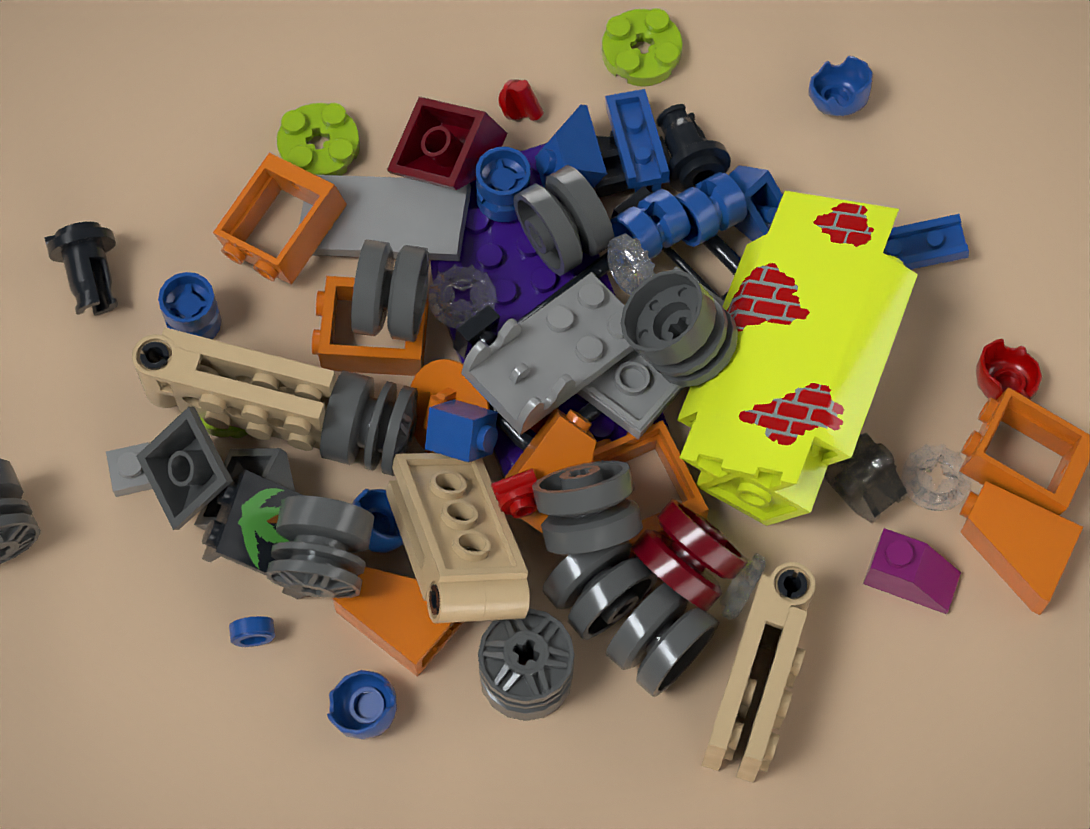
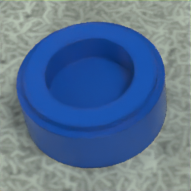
[229,616,275,647]

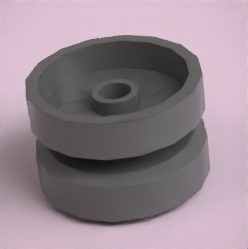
[514,165,615,276]
[351,239,429,342]
[532,461,643,554]
[543,541,658,639]
[606,583,719,697]

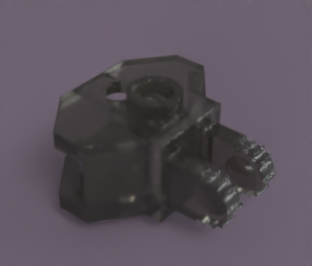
[824,433,908,523]

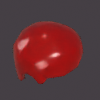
[976,339,1042,400]

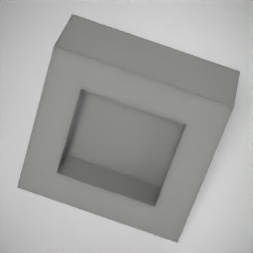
[106,442,152,497]

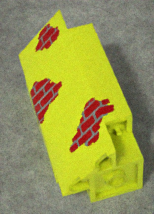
[677,190,918,526]

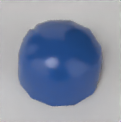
[809,56,873,116]
[352,489,404,553]
[327,670,397,740]

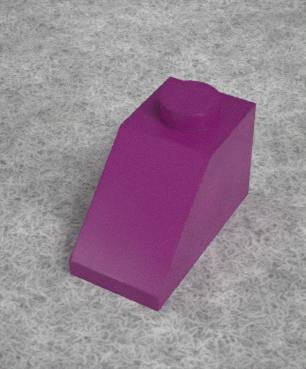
[863,528,961,614]

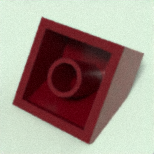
[387,96,508,190]

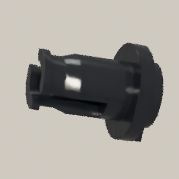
[656,104,731,192]
[44,221,118,315]

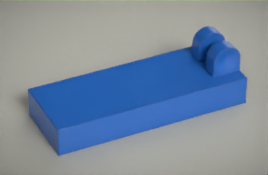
[605,89,669,192]
[883,214,969,270]

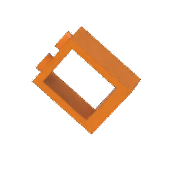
[213,153,347,285]
[312,276,430,376]
[959,387,1090,516]
[592,420,709,558]

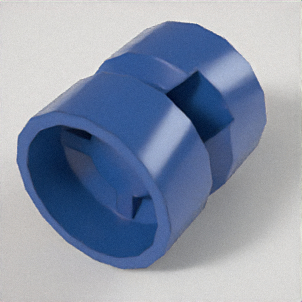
[476,147,530,222]
[674,172,747,247]
[611,189,690,266]
[158,272,222,339]

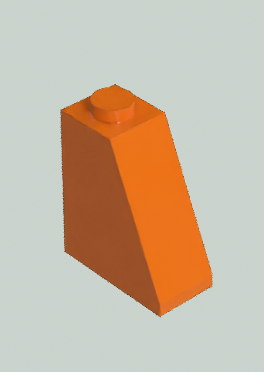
[504,408,596,533]
[959,481,1083,615]
[333,567,464,677]

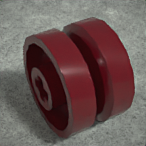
[632,499,748,611]

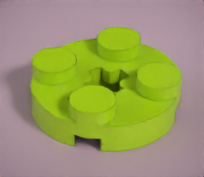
[602,8,682,86]
[277,103,360,176]

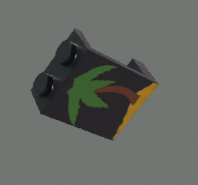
[202,470,307,599]

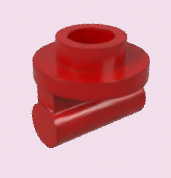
[499,79,544,121]
[491,468,537,518]

